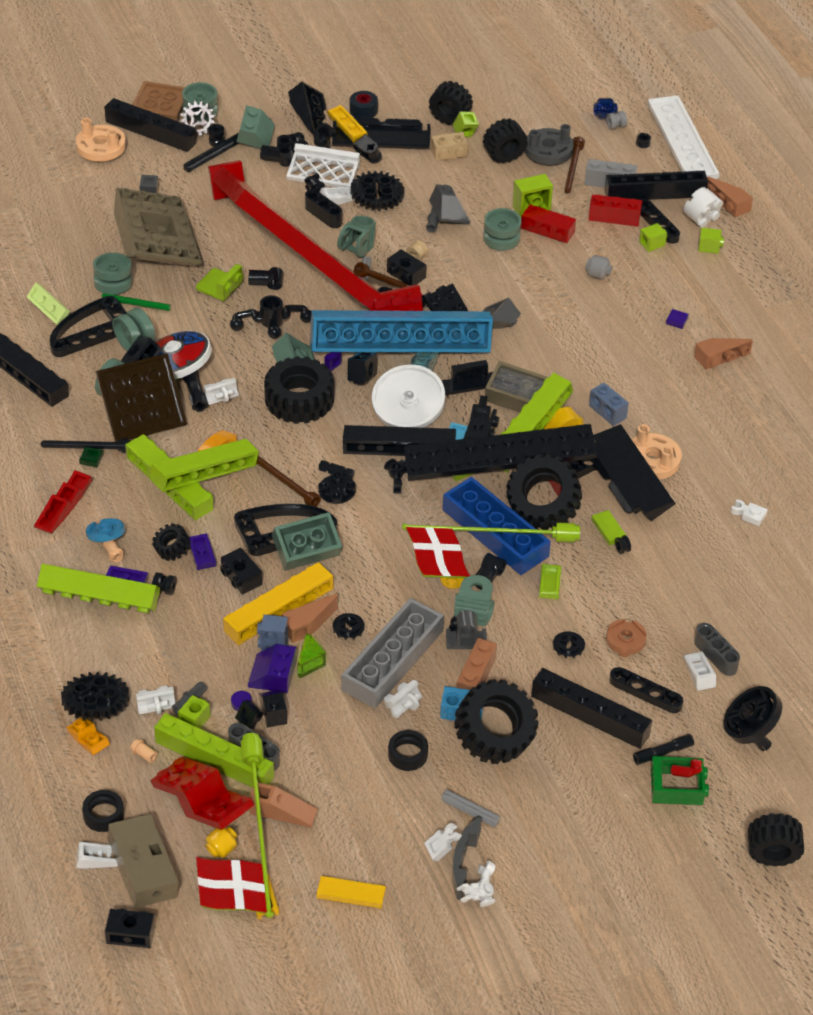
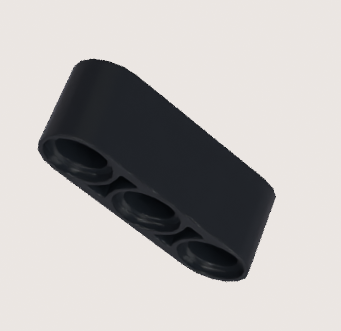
[305,190,343,228]

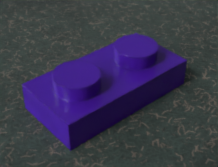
[189,533,216,570]
[106,565,148,583]

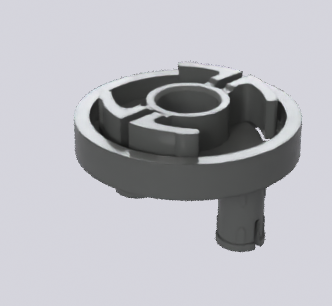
[525,124,574,165]

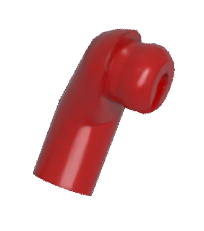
[671,759,703,778]

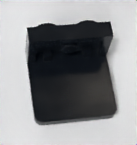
[422,283,469,311]

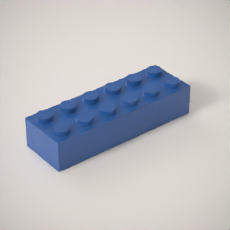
[442,476,551,575]

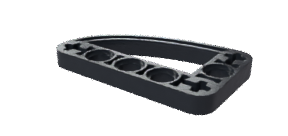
[50,296,126,357]
[234,504,337,556]

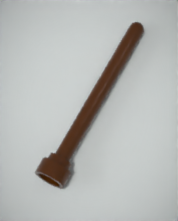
[564,136,585,194]
[354,262,408,288]
[256,456,321,507]

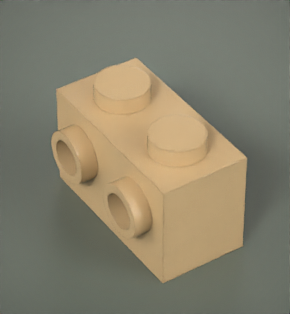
[431,132,468,161]

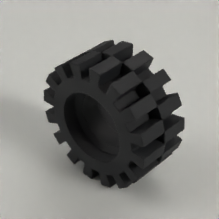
[152,523,191,561]

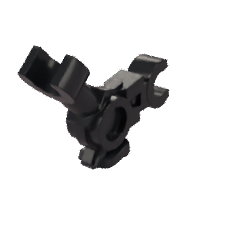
[384,458,407,493]

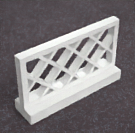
[286,143,360,187]

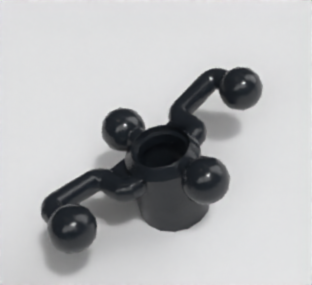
[230,295,311,339]

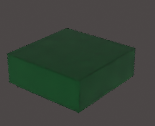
[79,447,104,468]

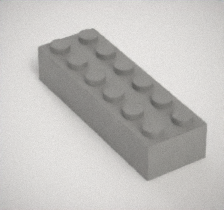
[341,598,444,709]

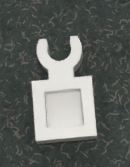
[731,500,768,526]
[424,823,462,862]

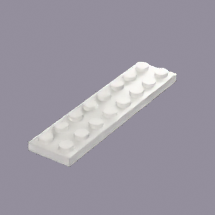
[647,95,719,179]

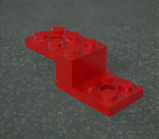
[150,757,254,830]

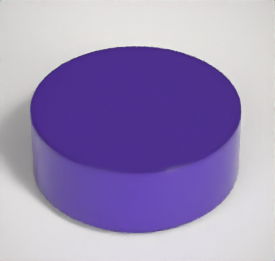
[231,691,252,711]

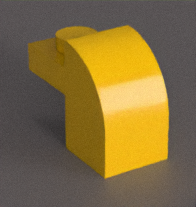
[544,407,584,429]

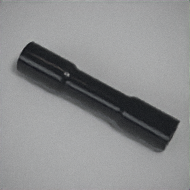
[633,734,694,765]

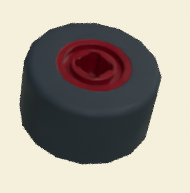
[349,91,378,118]

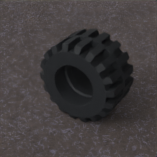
[429,81,473,126]
[483,118,528,164]
[748,813,804,867]

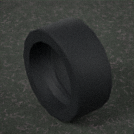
[388,730,428,771]
[82,790,124,832]

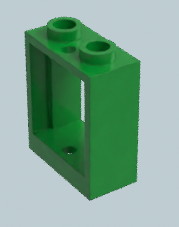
[650,756,709,805]

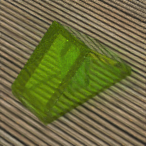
[297,634,326,678]

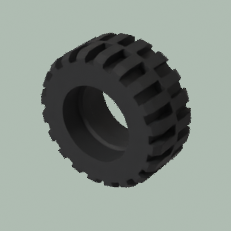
[264,356,334,424]
[506,454,582,530]
[454,679,539,764]

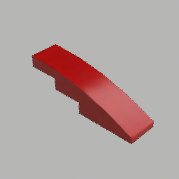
[34,470,93,534]

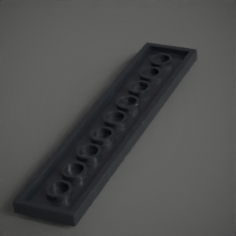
[404,424,597,481]

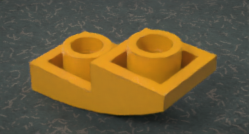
[198,430,237,451]
[66,718,110,755]

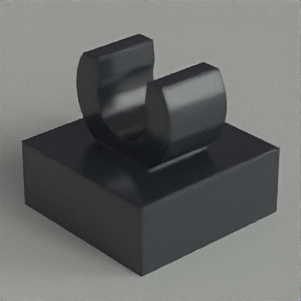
[235,700,264,729]

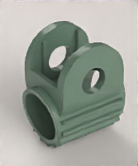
[337,215,376,258]
[454,575,495,626]

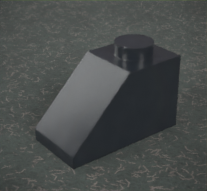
[258,690,287,728]

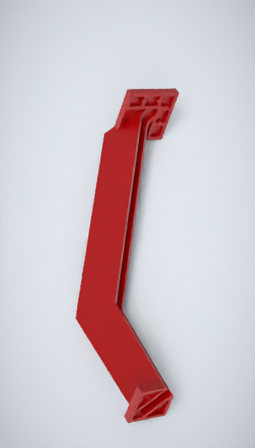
[208,160,423,311]

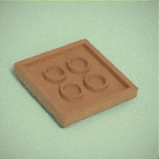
[132,81,185,121]

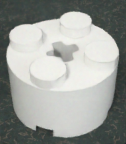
[684,187,723,228]

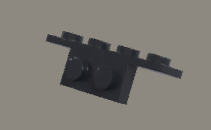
[441,360,493,395]
[463,409,500,439]

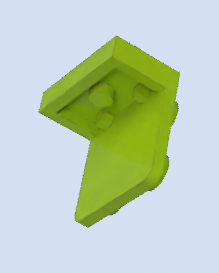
[196,263,244,301]

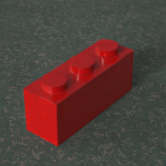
[589,194,642,227]
[521,204,576,243]

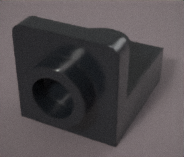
[313,122,336,148]

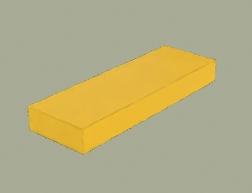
[328,105,367,142]
[316,876,386,909]

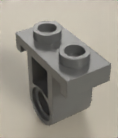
[446,610,487,649]

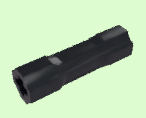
[183,370,208,412]

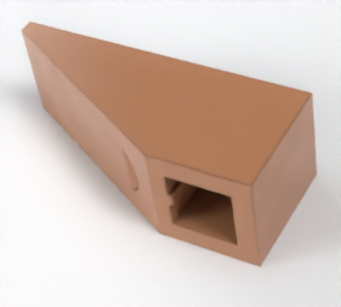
[707,176,753,217]
[694,338,753,370]
[282,594,338,643]
[249,783,318,828]

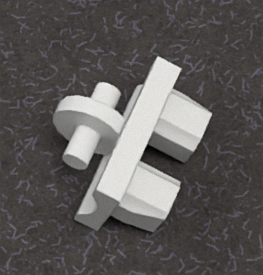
[204,378,239,405]
[384,680,422,718]
[136,685,175,715]

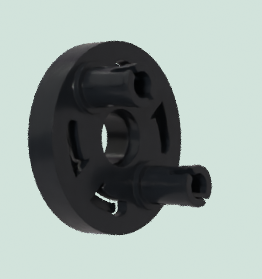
[724,686,782,751]

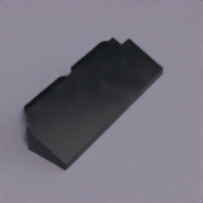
[332,117,430,150]
[591,424,676,521]

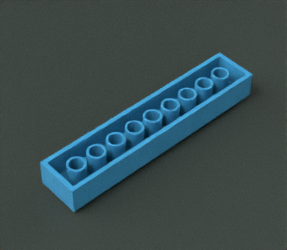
[310,310,493,353]

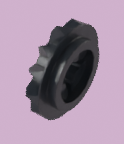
[332,613,365,640]
[553,631,585,659]

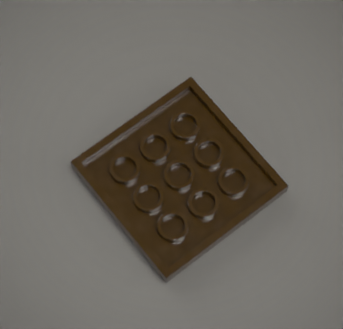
[95,353,187,442]

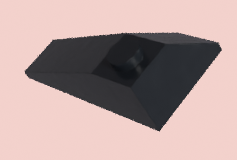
[288,82,326,134]

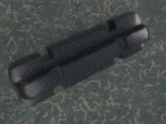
[319,460,355,479]

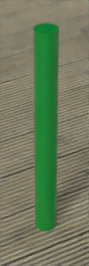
[102,293,171,311]

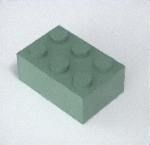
[272,512,342,571]

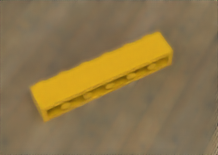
[223,562,333,646]

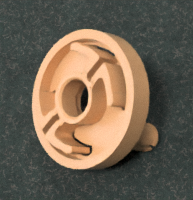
[76,118,126,162]
[632,424,682,479]

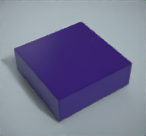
[666,309,689,329]
[324,352,341,371]

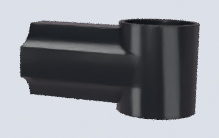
[260,144,293,167]
[248,267,284,290]
[475,553,507,590]

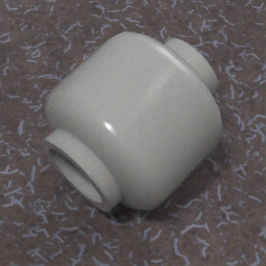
[586,255,612,280]

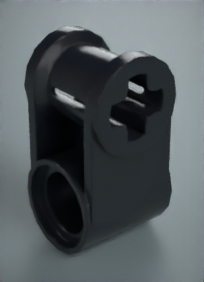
[277,132,309,155]
[352,134,382,163]

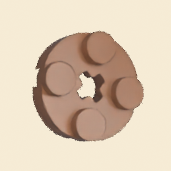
[606,619,647,657]

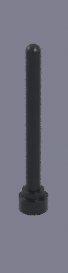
[40,438,131,453]

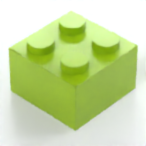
[512,174,553,217]

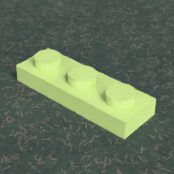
[27,282,70,325]

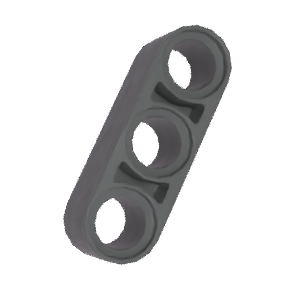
[694,623,740,676]
[228,723,280,771]

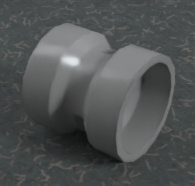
[606,111,627,130]

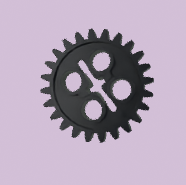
[350,170,404,211]
[61,671,129,722]

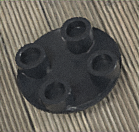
[318,471,356,504]

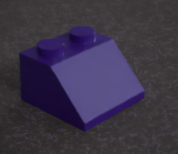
[248,644,296,694]

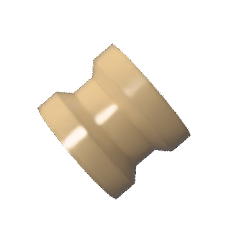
[406,240,428,260]

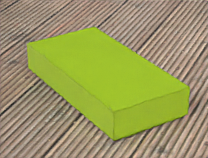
[591,510,627,546]
[539,564,561,599]

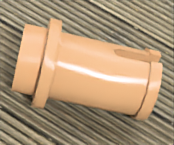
[103,540,124,562]
[130,739,158,763]

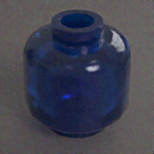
[593,98,618,119]

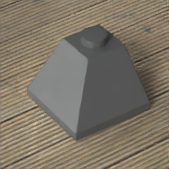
[429,184,470,224]
[483,297,521,329]

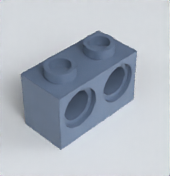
[589,383,629,426]
[257,615,288,651]

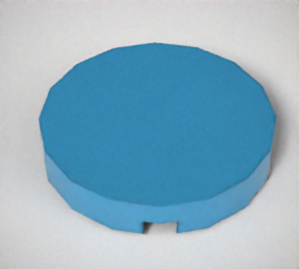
[86,518,125,542]

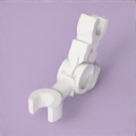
[457,860,495,907]

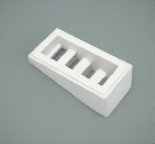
[320,187,355,205]
[684,652,716,691]
[76,842,118,869]

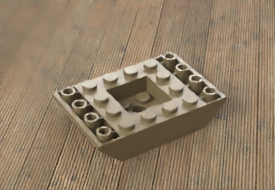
[114,188,202,267]

